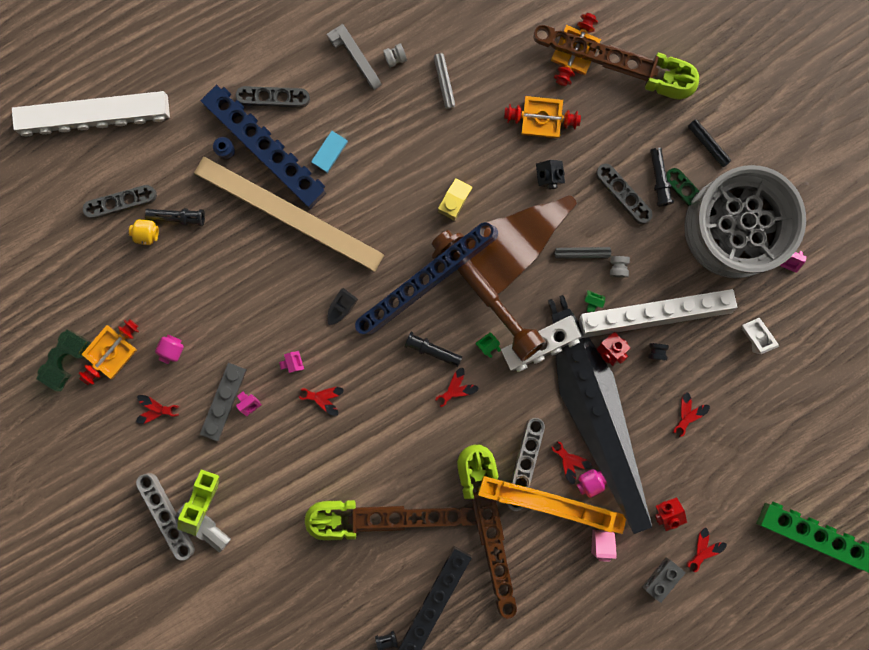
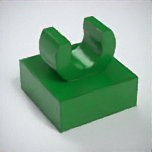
[585,290,605,313]
[475,332,501,358]

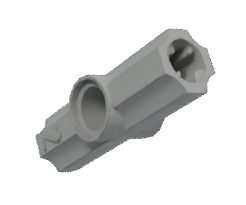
[175,502,231,553]

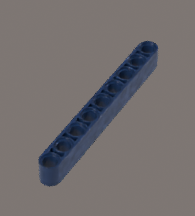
[355,222,498,335]

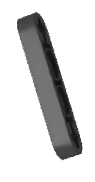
[236,86,310,107]
[596,164,652,224]
[83,185,157,219]

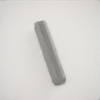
[434,53,455,109]

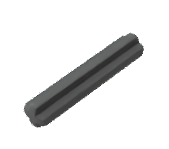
[554,247,611,259]

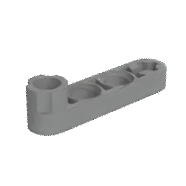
[327,24,382,90]

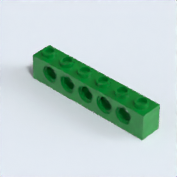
[756,501,869,573]

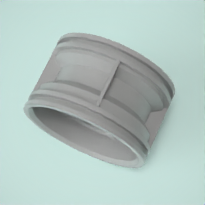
[684,165,806,278]

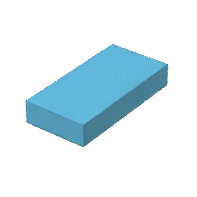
[311,131,348,173]

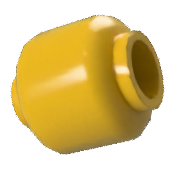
[129,219,159,245]

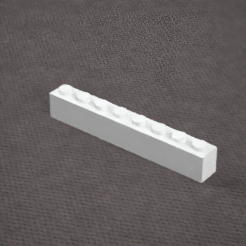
[12,91,170,136]
[579,289,738,338]

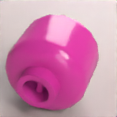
[155,334,184,364]
[577,469,607,498]

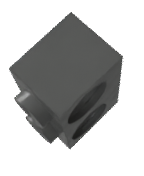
[642,557,686,603]

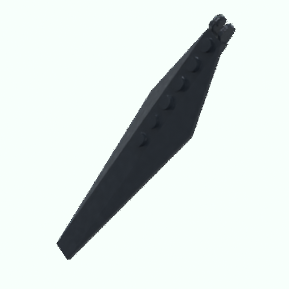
[548,295,652,534]

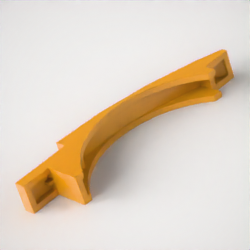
[478,476,626,534]

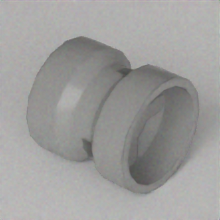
[383,43,407,68]
[610,256,630,277]

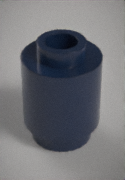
[213,137,235,160]

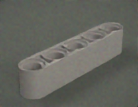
[507,418,545,511]
[136,473,195,560]

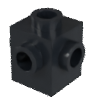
[536,160,565,190]

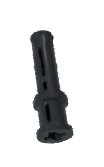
[650,148,674,207]
[145,208,205,226]
[404,332,462,368]

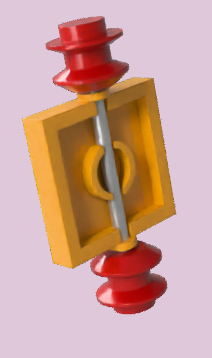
[551,13,601,86]
[504,96,581,139]
[79,319,139,385]

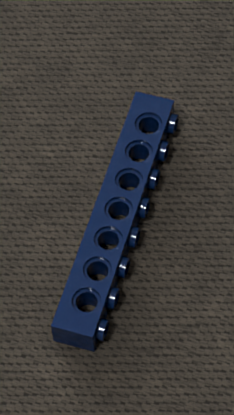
[200,85,326,210]

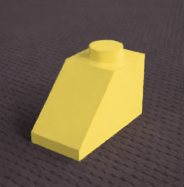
[438,179,473,221]

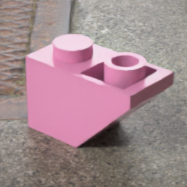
[591,530,616,562]

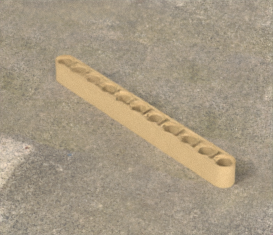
[194,157,384,272]

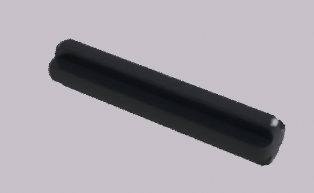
[688,119,731,167]

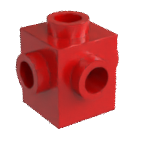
[597,332,631,367]
[655,497,687,531]

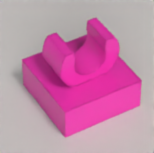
[780,251,806,273]
[279,351,304,373]
[236,392,262,417]

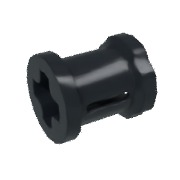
[375,631,399,650]

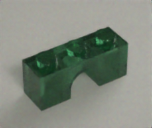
[36,329,91,391]

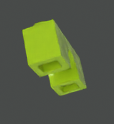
[177,469,219,536]

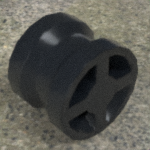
[648,343,669,361]

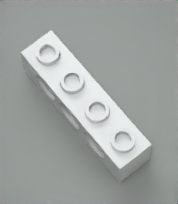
[501,315,583,372]

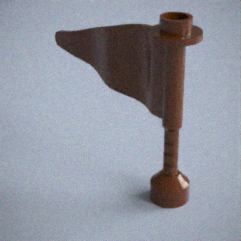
[432,195,577,362]

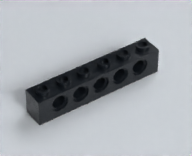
[398,546,472,650]

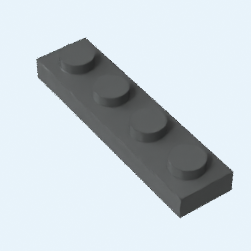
[200,363,247,441]

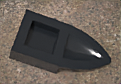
[327,288,358,325]

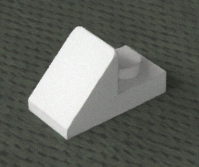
[742,318,779,354]

